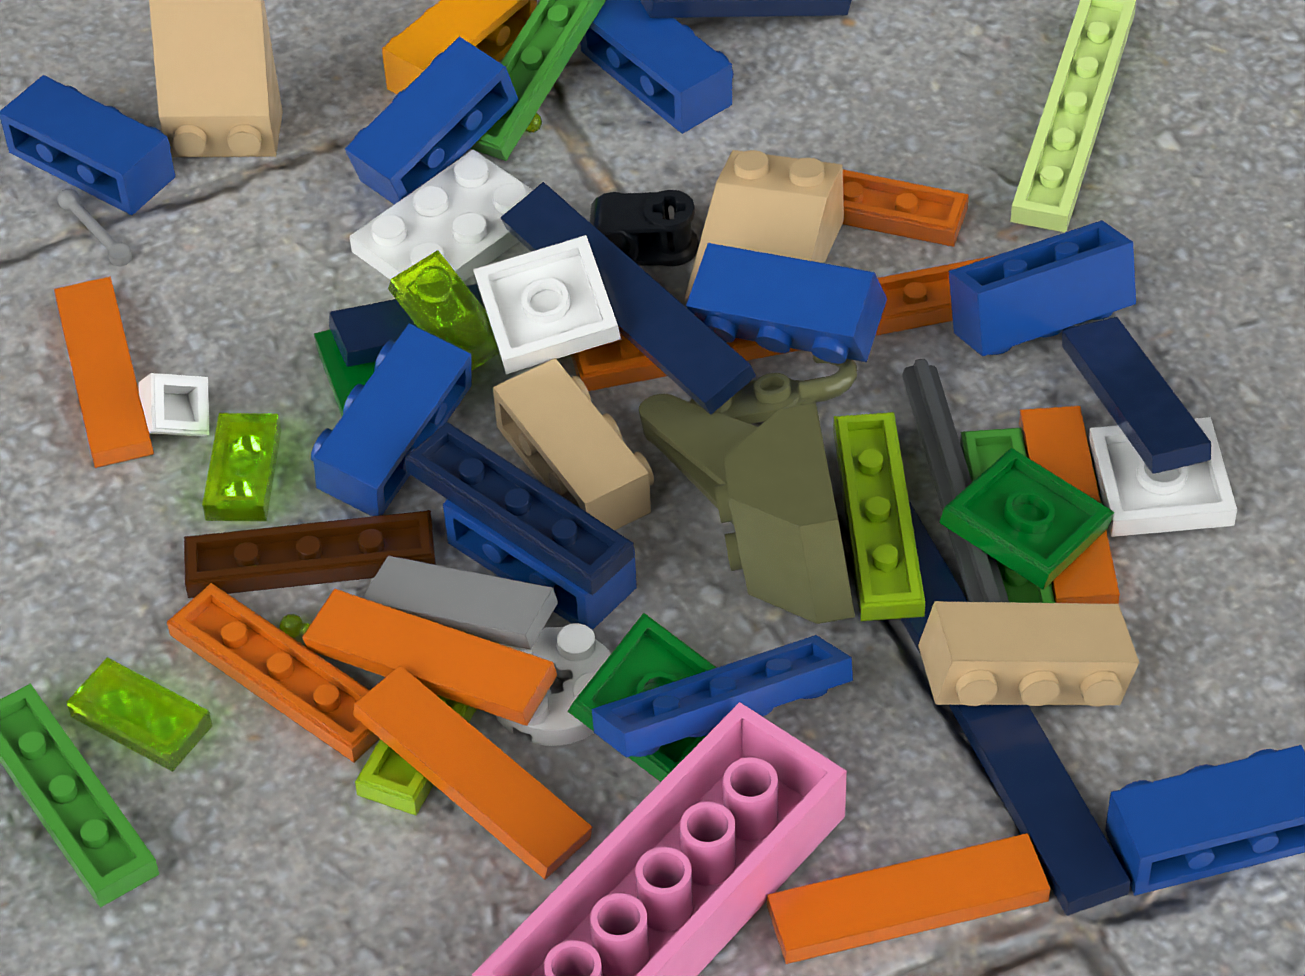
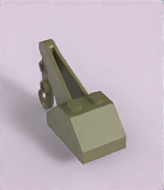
[639,355,857,624]

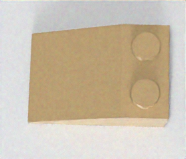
[149,0,283,157]
[685,150,844,306]

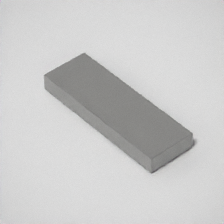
[362,556,558,650]

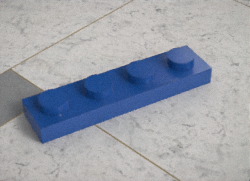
[592,635,853,758]

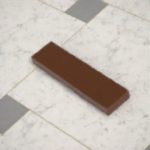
[184,510,436,598]

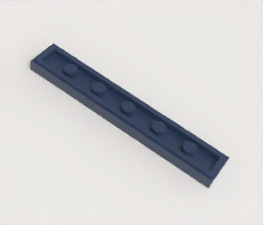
[500,182,756,415]

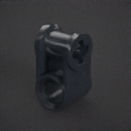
[590,190,699,267]

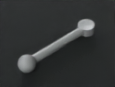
[58,189,132,266]

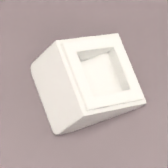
[139,373,210,437]

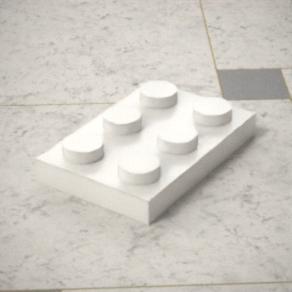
[350,150,533,296]

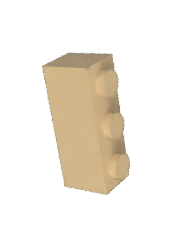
[493,358,654,530]
[918,601,1139,707]

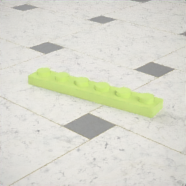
[1010,0,1136,233]

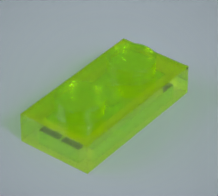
[388,250,499,371]
[202,413,282,522]
[66,657,213,772]

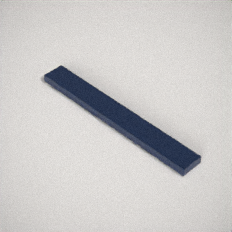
[900,499,1131,916]

